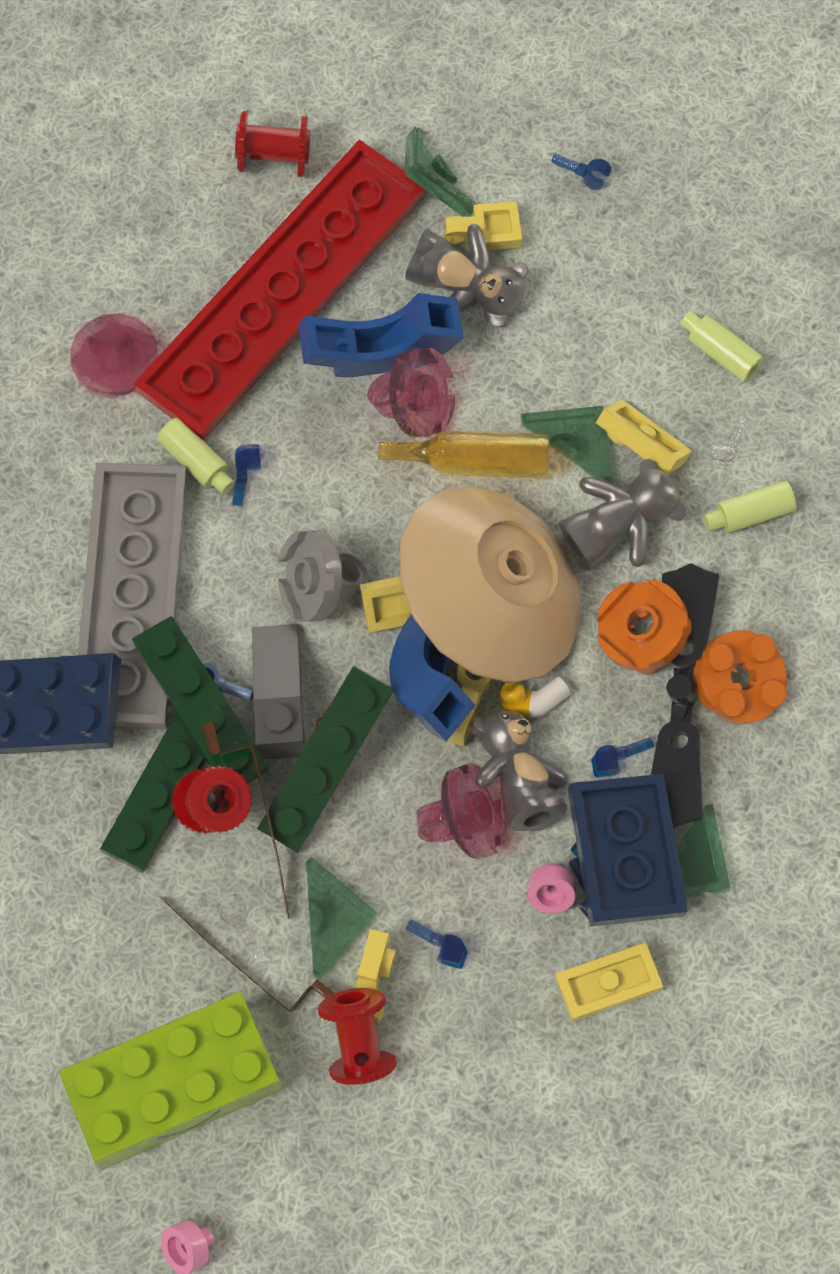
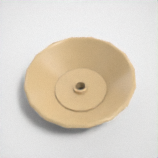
[399,486,581,683]

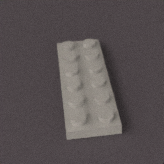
[78,463,188,729]

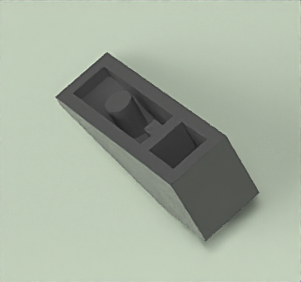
[252,624,305,760]

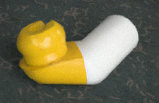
[500,676,571,718]

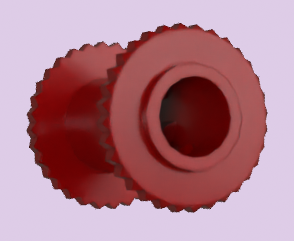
[235,111,311,177]
[171,766,252,834]
[317,988,397,1085]

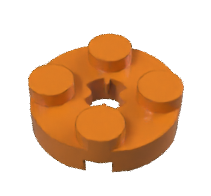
[597,579,692,675]
[693,630,787,725]

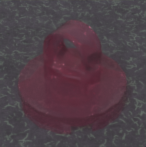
[70,313,159,399]
[367,348,455,438]
[417,763,507,860]

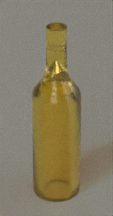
[378,431,549,479]

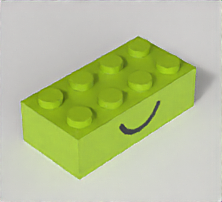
[58,991,282,1170]

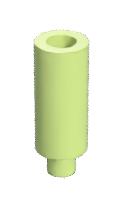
[680,311,764,383]
[157,418,235,495]
[703,480,797,533]

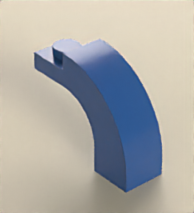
[298,293,463,377]
[389,614,476,742]

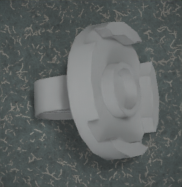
[278,530,368,622]

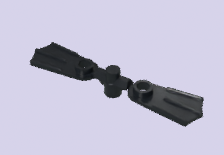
[651,563,720,829]

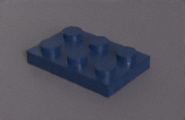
[0,653,121,754]
[568,774,688,927]

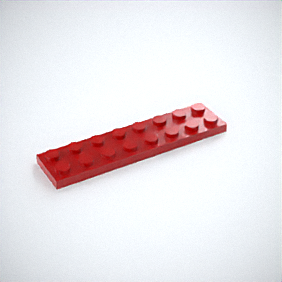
[133,139,427,441]

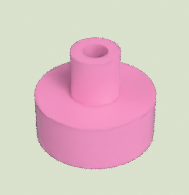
[527,864,576,914]
[161,1220,214,1274]

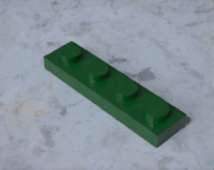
[132,615,269,784]
[257,665,395,853]
[100,713,206,873]

